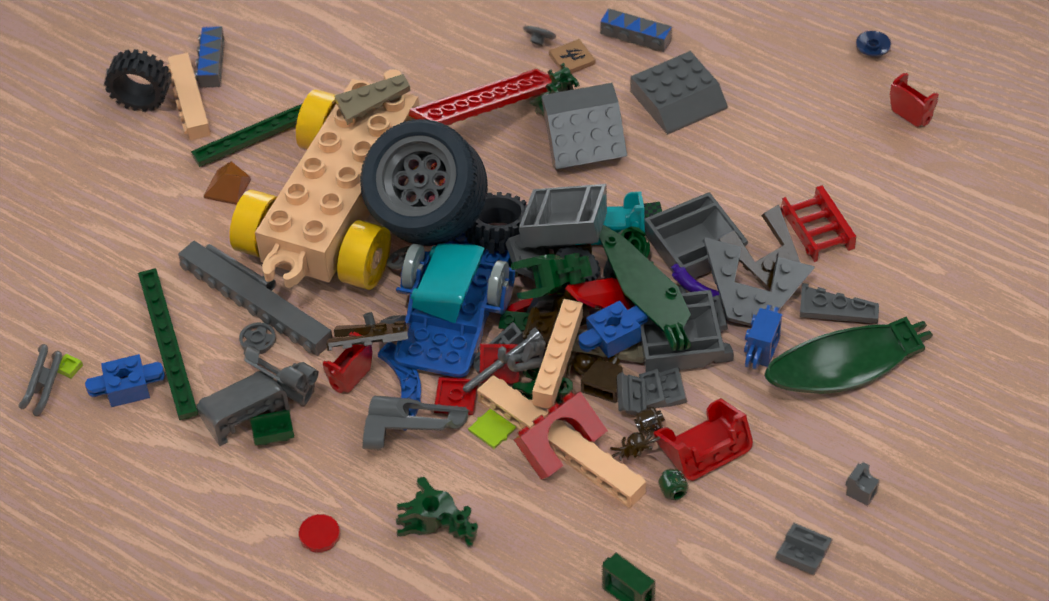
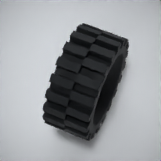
[104,49,172,112]
[465,192,527,254]

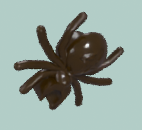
[566,351,603,377]
[610,431,660,461]

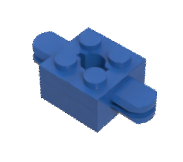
[579,301,649,358]
[744,305,782,370]
[85,354,165,408]

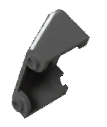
[197,371,290,447]

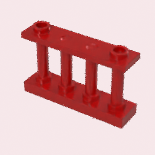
[780,185,857,262]

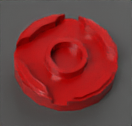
[298,514,340,553]

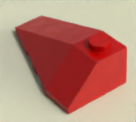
[565,278,634,310]

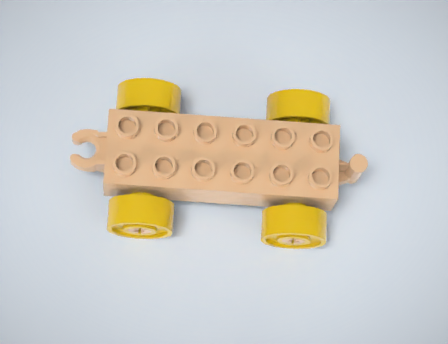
[229,69,448,290]

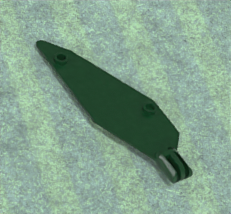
[599,225,691,351]

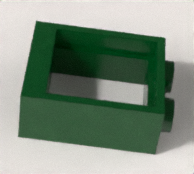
[602,552,655,601]

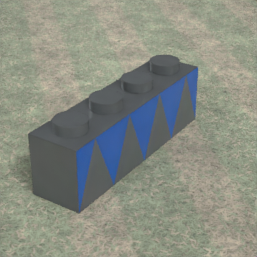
[600,8,672,52]
[195,26,225,88]

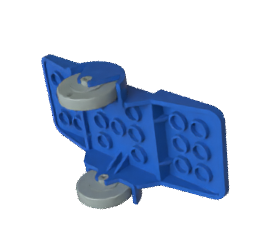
[393,233,516,378]

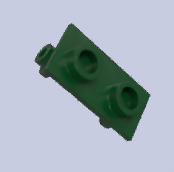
[498,311,530,331]

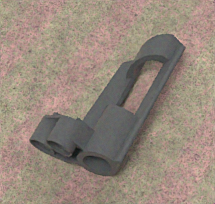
[243,343,319,406]
[362,395,468,450]

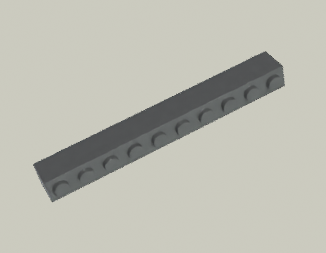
[178,241,332,356]

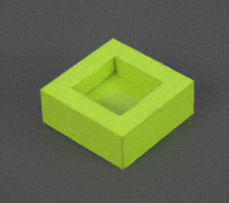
[57,354,83,379]

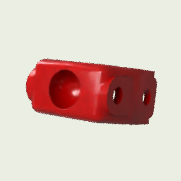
[890,73,939,127]
[323,332,373,393]

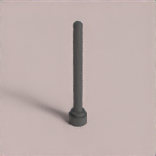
[206,244,276,291]
[463,328,544,392]

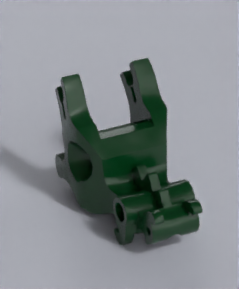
[529,63,579,116]
[511,253,593,300]
[396,477,478,547]

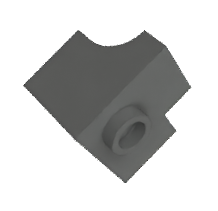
[845,462,880,506]

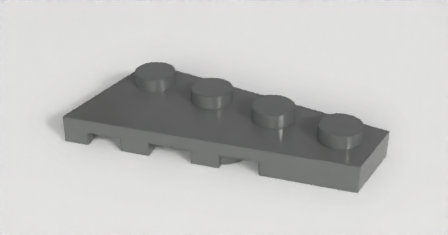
[800,283,879,324]

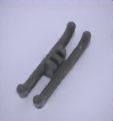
[498,340,547,372]
[18,344,62,416]

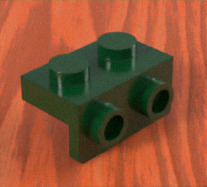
[250,410,295,445]

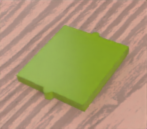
[468,408,516,449]

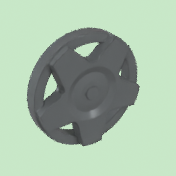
[239,322,276,354]

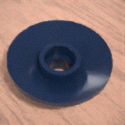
[856,31,891,56]

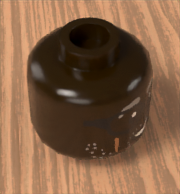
[634,406,665,436]

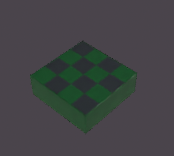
[644,202,662,219]

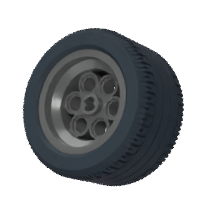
[360,119,488,246]

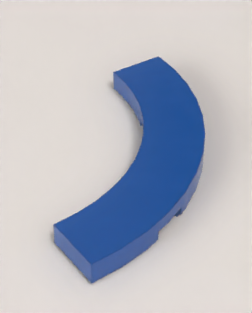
[378,342,421,431]

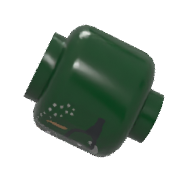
[658,469,689,500]

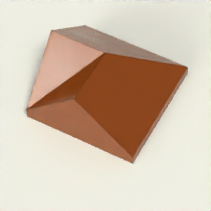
[203,161,251,205]

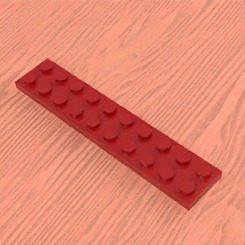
[409,68,552,125]

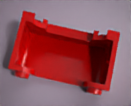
[653,398,753,481]

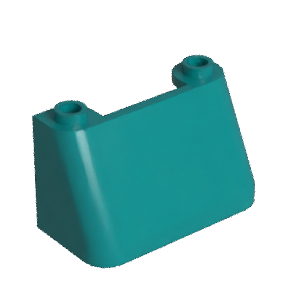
[575,191,645,245]
[411,243,485,323]

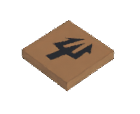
[549,39,596,74]

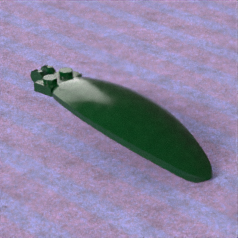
[764,316,933,393]

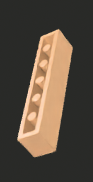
[166,53,211,140]
[532,299,583,408]

